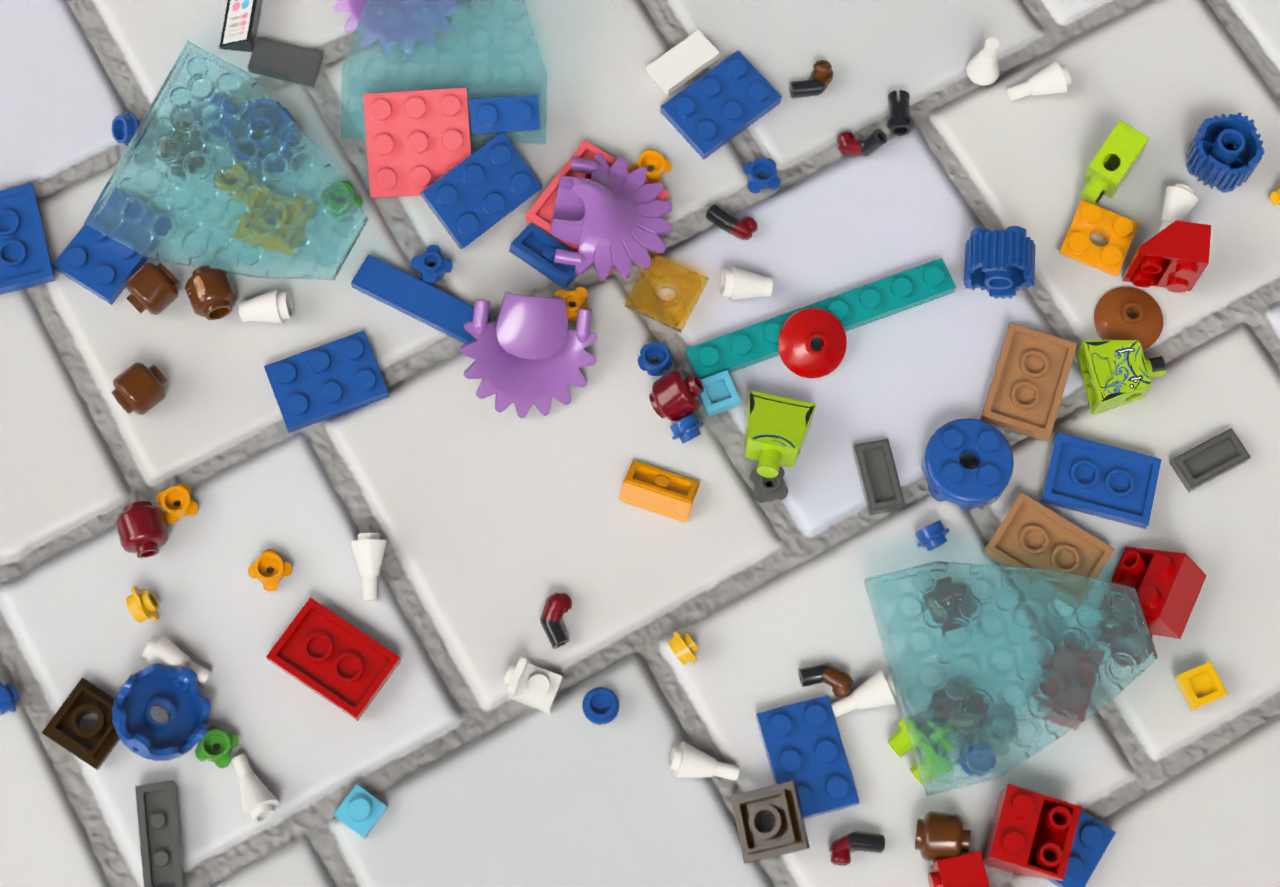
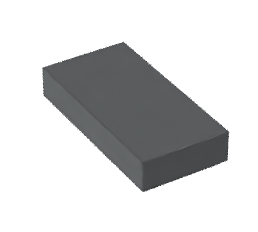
[247,38,323,87]
[1170,428,1251,493]
[852,439,905,515]

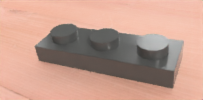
[135,780,185,887]

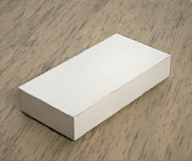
[647,30,720,95]

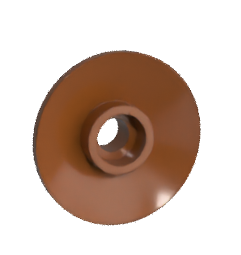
[1094,287,1163,350]

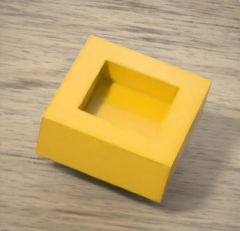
[1174,661,1228,711]

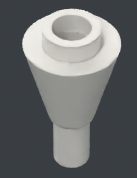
[966,37,1000,85]
[1007,61,1071,101]
[1158,184,1199,233]
[350,533,387,601]
[142,634,212,684]
[831,670,900,717]
[669,741,739,781]
[232,754,279,823]

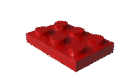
[266,597,401,721]

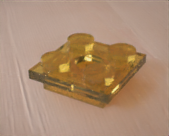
[625,252,709,332]

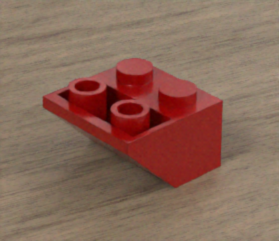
[1122,220,1211,293]
[1099,546,1207,639]
[983,784,1082,881]

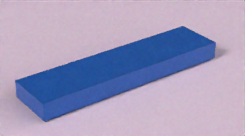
[351,255,491,344]

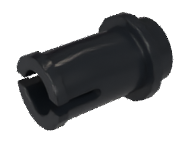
[887,90,914,136]

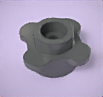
[750,467,788,503]

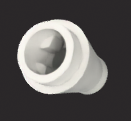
[720,266,773,301]
[239,289,294,324]

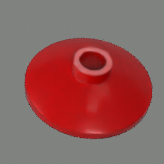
[778,308,847,379]

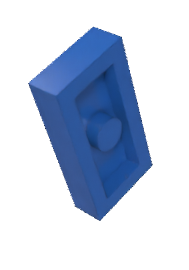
[469,95,541,135]
[509,223,578,289]
[1047,812,1116,887]

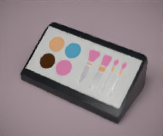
[219,0,262,52]

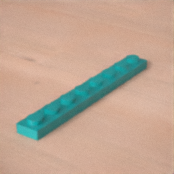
[685,258,956,380]

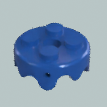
[921,418,1014,510]
[112,664,211,761]

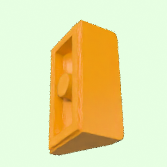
[619,460,701,522]

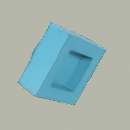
[701,370,741,417]
[333,784,388,839]

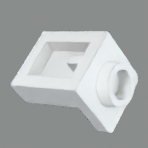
[503,656,563,713]

